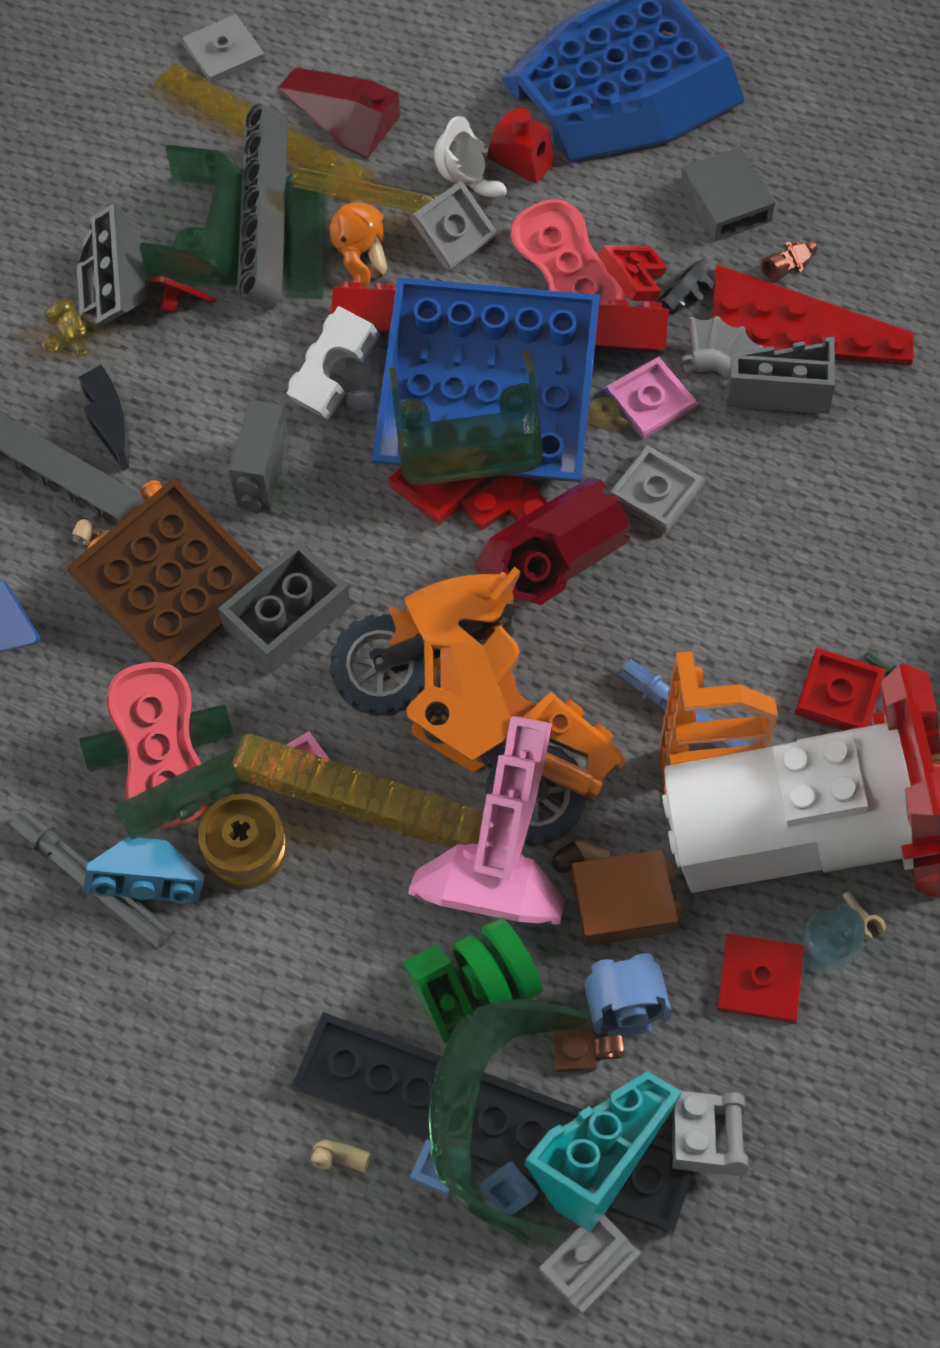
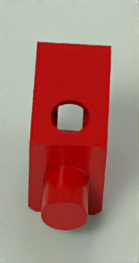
[486,108,554,184]

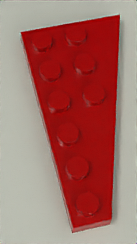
[712,264,913,366]

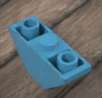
[82,837,204,904]

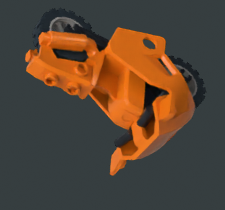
[330,567,626,845]

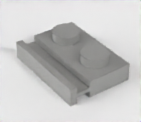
[539,1214,641,1315]

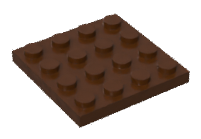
[67,477,264,667]

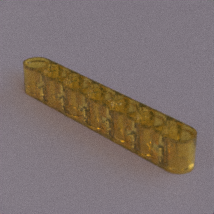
[229,734,483,849]

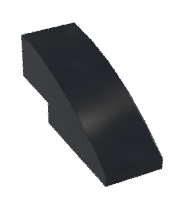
[78,364,130,471]

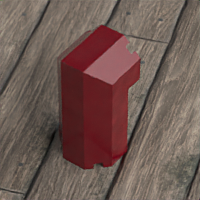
[474,478,631,605]

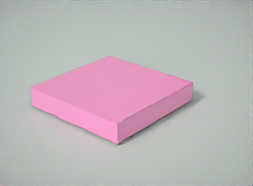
[604,357,699,439]

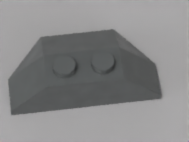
[77,203,147,327]

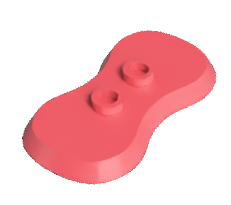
[511,199,626,305]
[106,662,210,829]

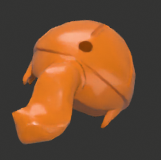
[329,202,384,288]

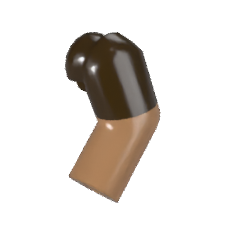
[552,840,610,873]

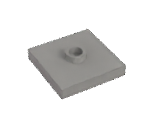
[182,14,265,84]
[409,180,499,270]
[608,445,705,534]

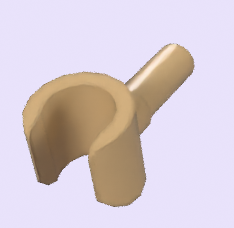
[72,519,109,546]
[843,891,886,940]

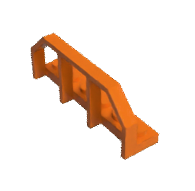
[658,651,778,795]

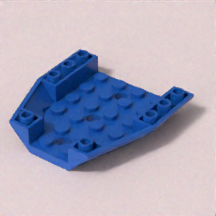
[502,0,745,163]

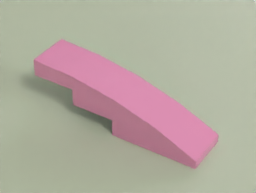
[474,716,552,880]

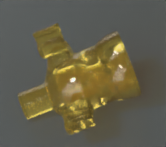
[42,299,89,358]

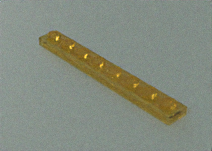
[155,62,374,199]

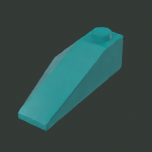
[525,1071,682,1232]

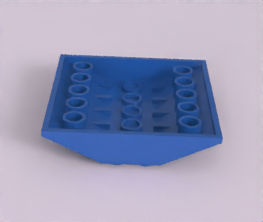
[372,277,600,483]

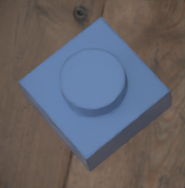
[410,1139,464,1196]
[479,1161,538,1219]

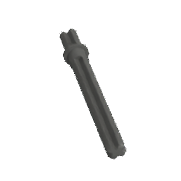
[11,808,172,948]

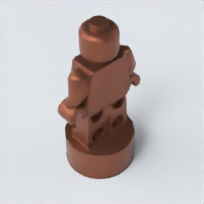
[761,240,817,282]

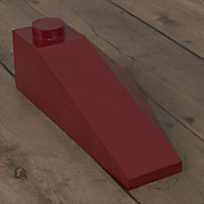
[278,67,400,159]

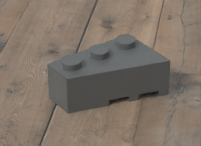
[726,336,835,414]

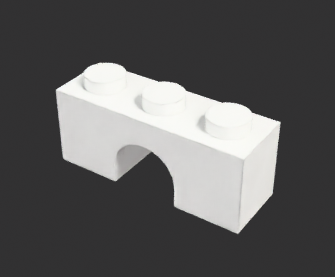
[286,306,380,420]

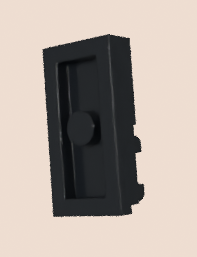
[655,258,715,315]

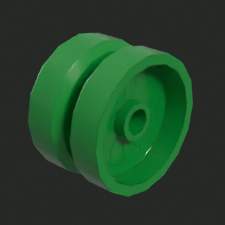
[451,918,543,1020]

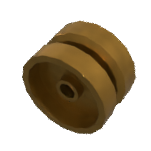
[199,793,287,889]

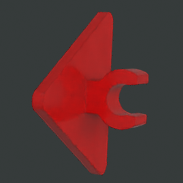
[149,276,216,313]

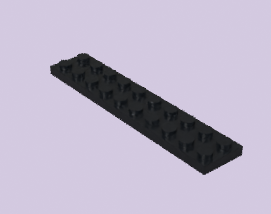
[292,1012,694,1235]

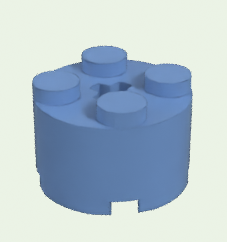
[584,953,672,1037]

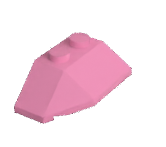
[408,844,565,925]

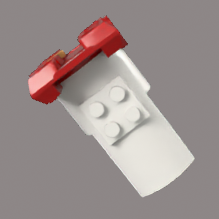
[662,664,940,898]

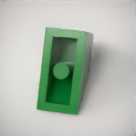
[402,944,479,1044]

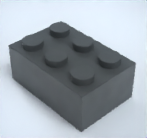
[218,541,351,674]

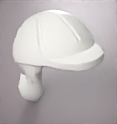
[434,116,507,199]

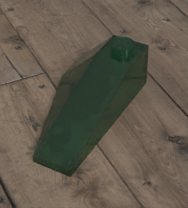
[283,171,329,298]

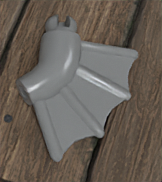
[682,316,764,379]

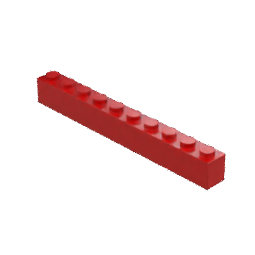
[331,281,669,352]

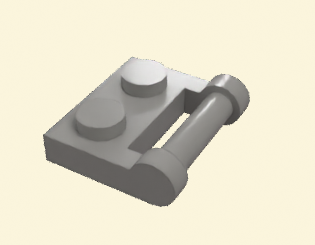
[671,1091,749,1176]

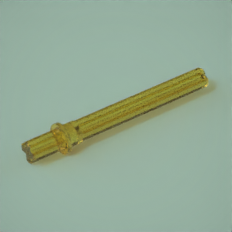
[292,167,438,213]

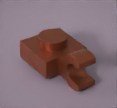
[553,1028,623,1073]

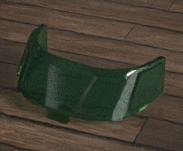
[429,999,590,1247]

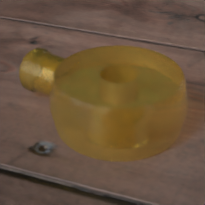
[588,397,629,430]

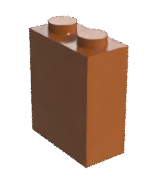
[570,849,683,947]

